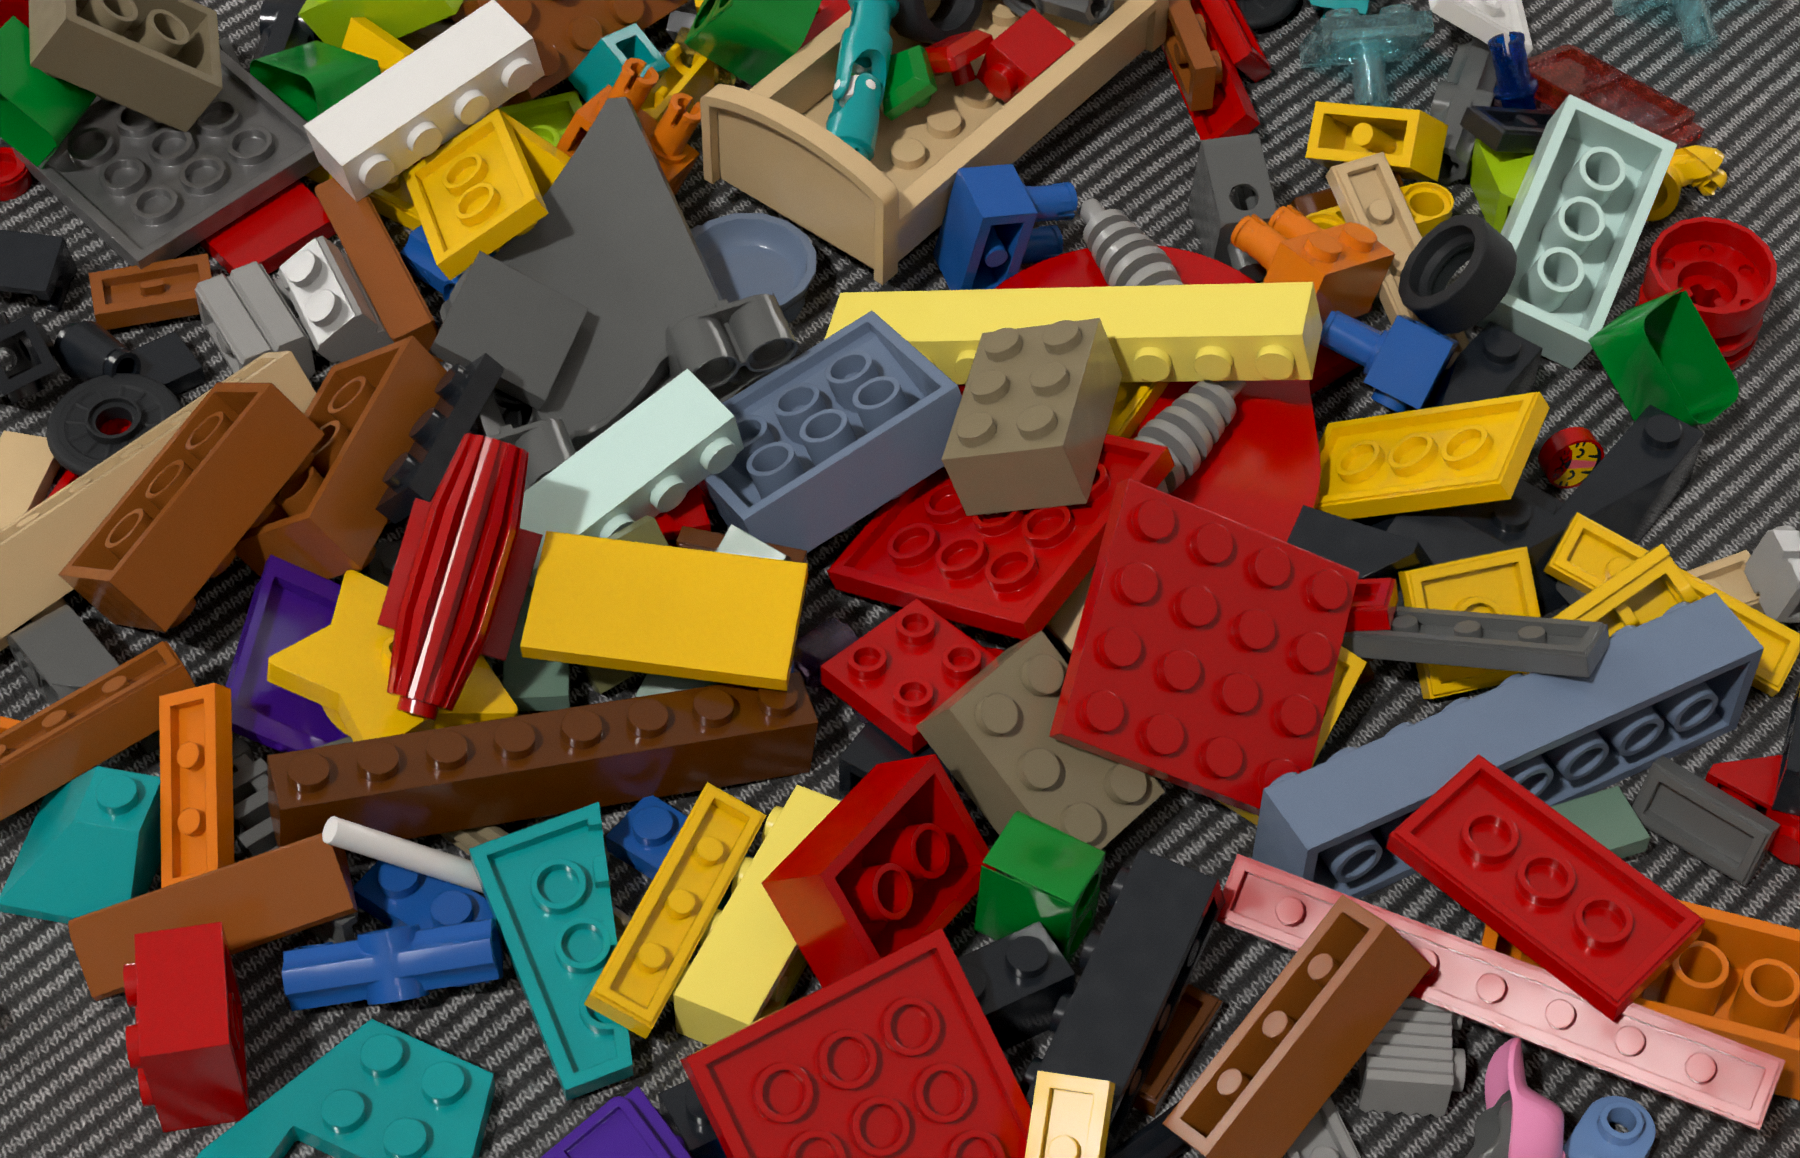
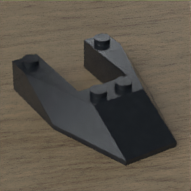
[1365,321,1704,665]

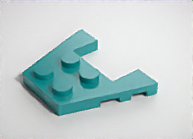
[196,1018,496,1158]

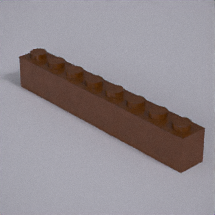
[267,672,818,848]

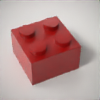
[123,922,250,1133]

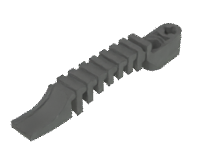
[7,604,358,943]

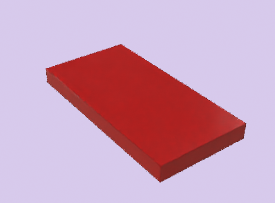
[1387,754,1705,1021]

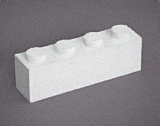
[303,0,545,202]

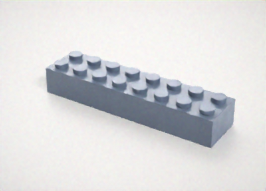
[1252,592,1764,899]

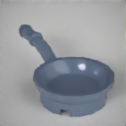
[689,213,816,324]

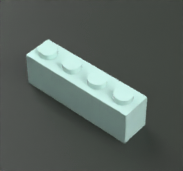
[520,368,744,588]

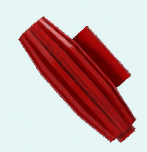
[377,433,543,721]

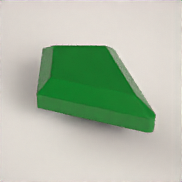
[851,45,938,121]

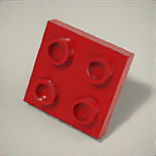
[820,598,997,754]

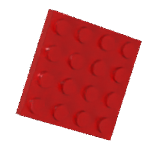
[827,434,1175,640]
[1049,478,1359,816]
[680,928,1032,1158]

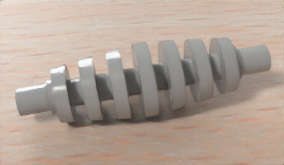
[1078,198,1184,286]
[1134,380,1246,494]

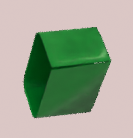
[684,0,822,86]
[0,15,97,169]
[250,40,381,122]
[1588,287,1739,427]
[974,811,1105,964]

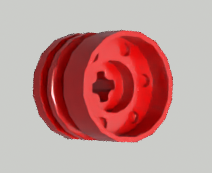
[1635,216,1777,371]

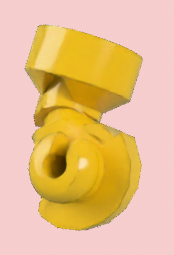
[1646,145,1727,221]

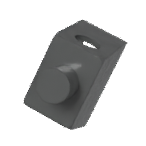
[1188,133,1277,282]

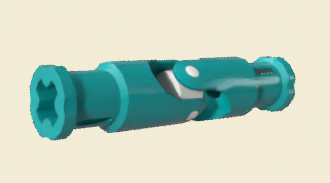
[825,0,900,161]

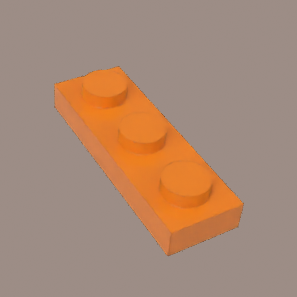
[159,683,235,888]

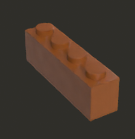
[1162,895,1431,1158]

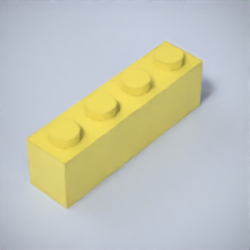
[669,785,840,1045]

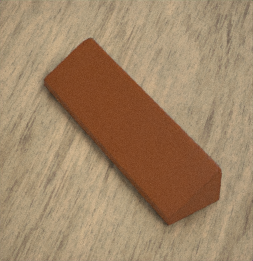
[315,178,443,362]
[0,641,196,821]
[68,833,358,1001]

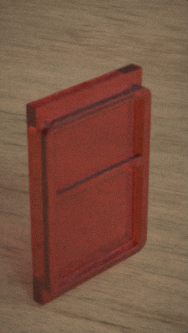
[1499,44,1704,149]

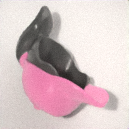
[1465,1037,1566,1158]

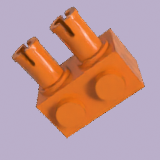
[556,58,701,196]
[1230,204,1395,326]

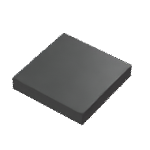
[429,251,589,410]

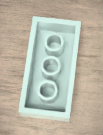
[1477,94,1677,369]

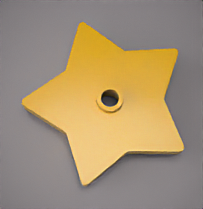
[267,569,518,742]

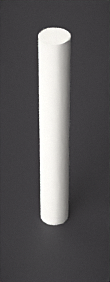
[322,816,484,894]

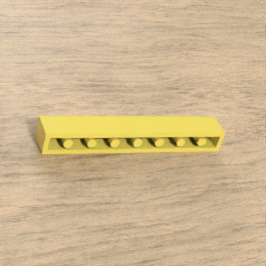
[824,282,1323,384]

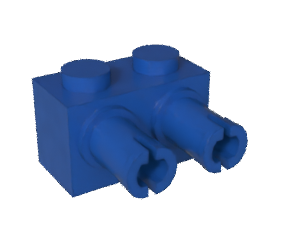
[933,164,1078,290]
[1319,311,1459,412]

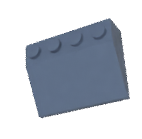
[697,311,962,553]

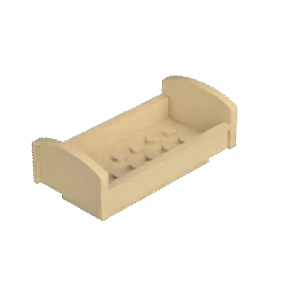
[700,0,1169,285]

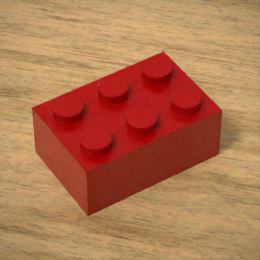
[761,754,997,987]

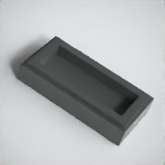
[1632,755,1781,886]

